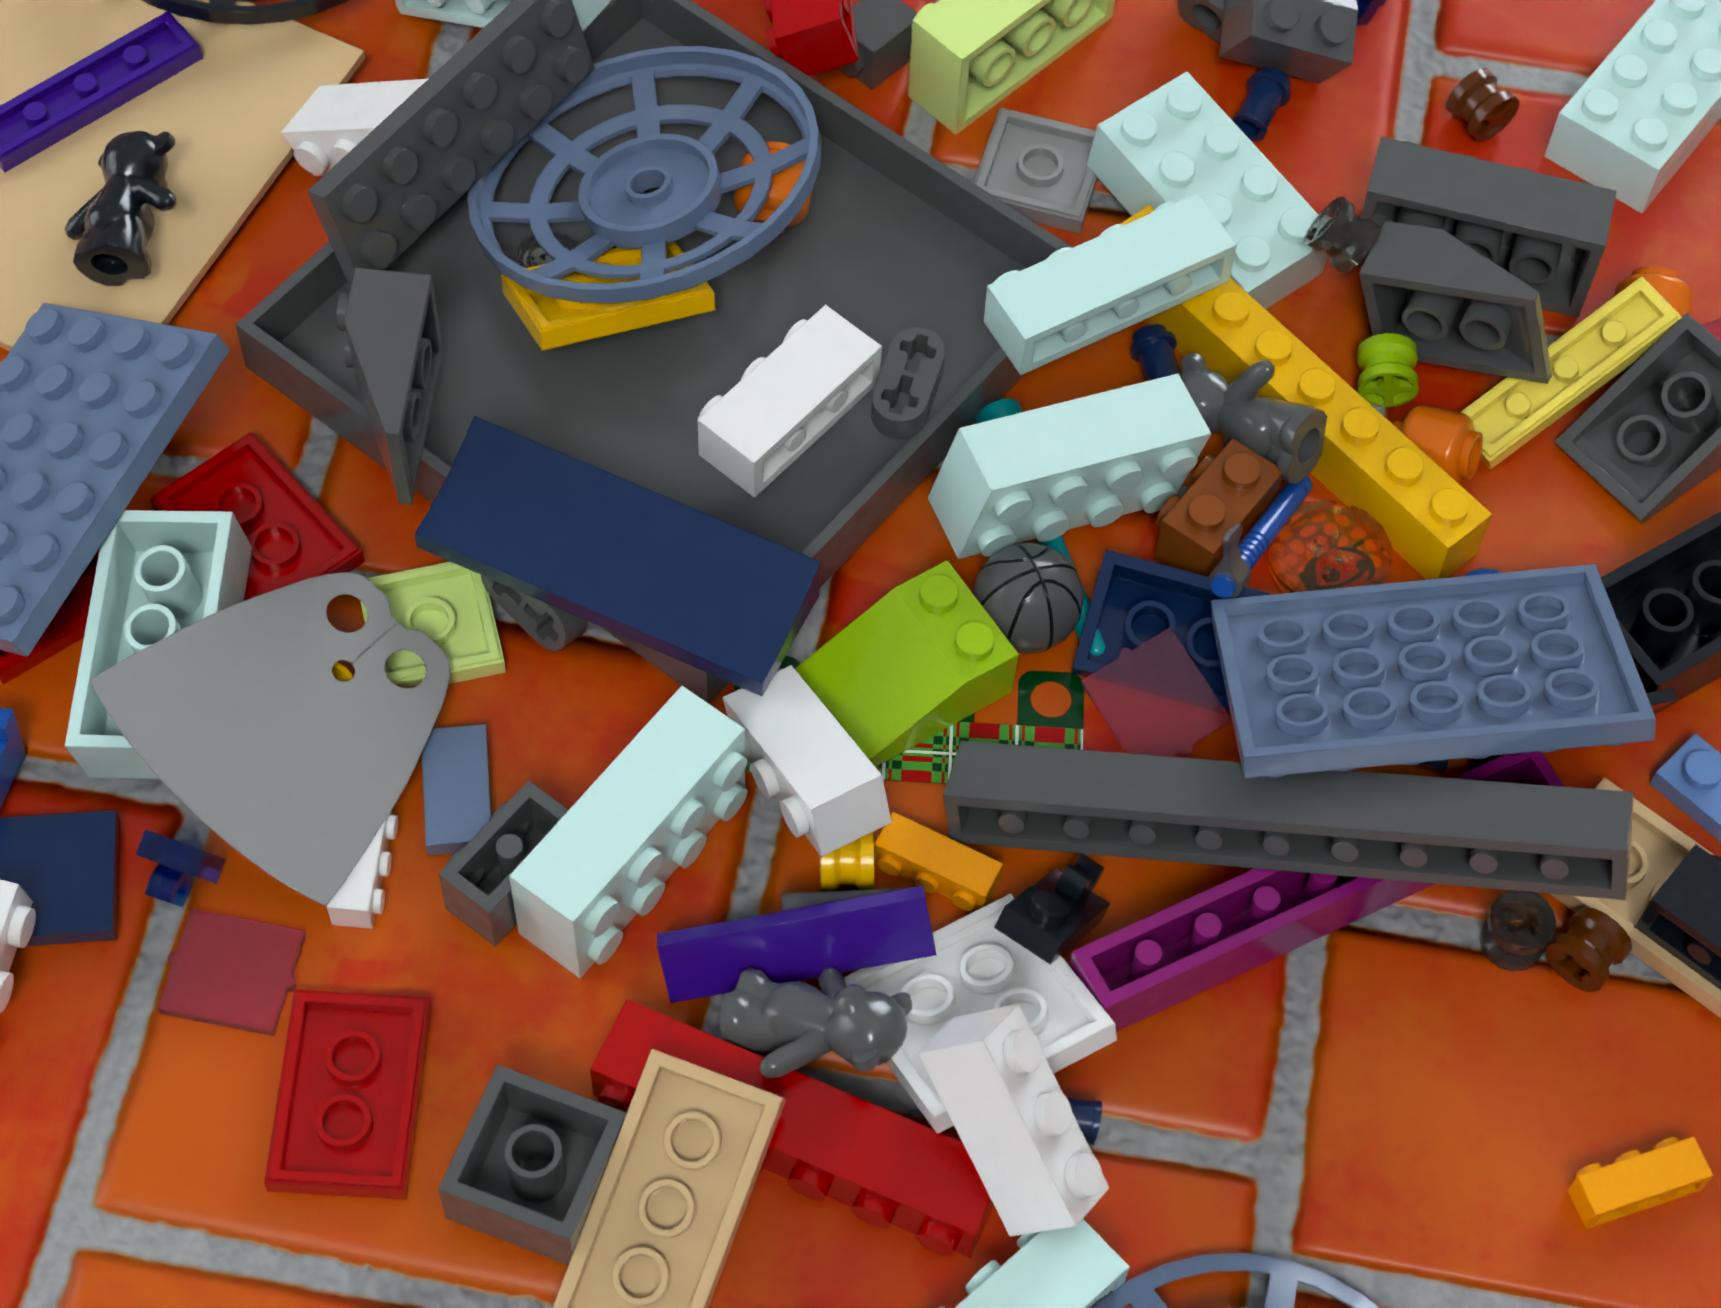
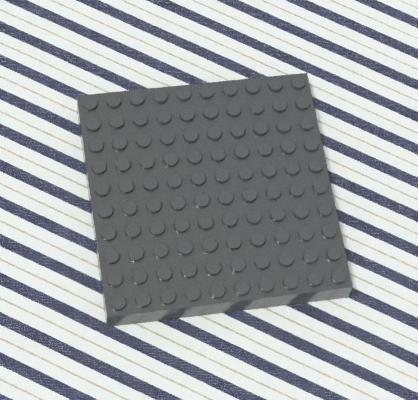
[235,0,1073,704]

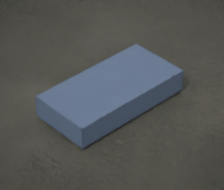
[422,724,492,856]

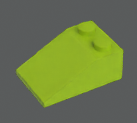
[795,560,1019,767]

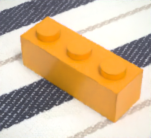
[874,812,1003,911]
[1567,1137,1713,1230]

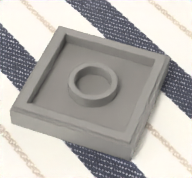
[974,107,1098,234]

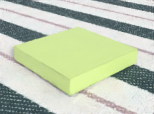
[360,562,506,688]

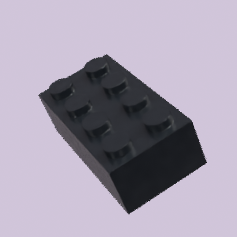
[1601,512,1721,715]

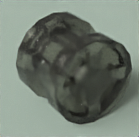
[1304,196,1381,274]
[1479,890,1557,971]

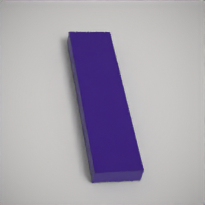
[0,12,203,172]
[657,886,936,1003]

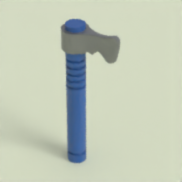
[1208,476,1313,599]

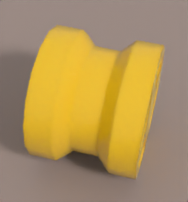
[819,832,874,892]

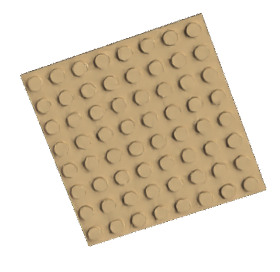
[0,0,366,351]

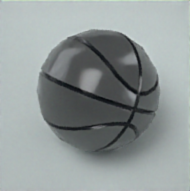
[972,543,1084,654]

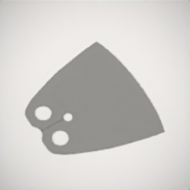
[90,572,450,906]

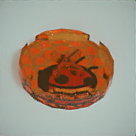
[1267,500,1392,594]

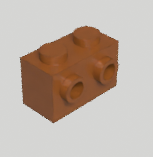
[1154,438,1282,577]

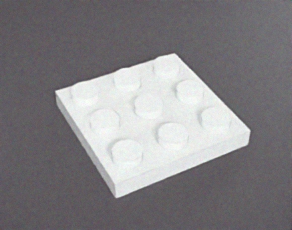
[844,894,1117,1134]

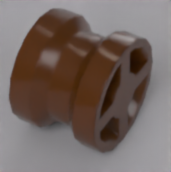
[1446,68,1520,141]
[1545,907,1632,992]

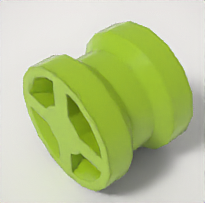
[1357,333,1419,407]

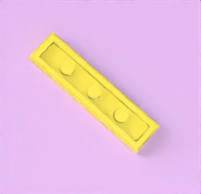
[1461,276,1682,470]

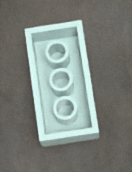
[1544,0,1721,213]
[1087,71,1337,309]
[928,374,1211,559]
[65,510,252,779]
[509,686,748,978]

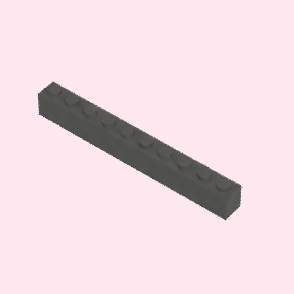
[943,741,1633,900]

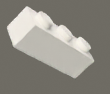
[327,810,398,929]

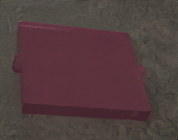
[1081,627,1231,757]
[158,909,306,1036]

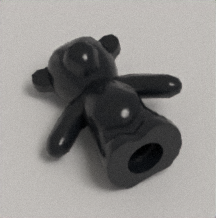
[65,130,177,286]

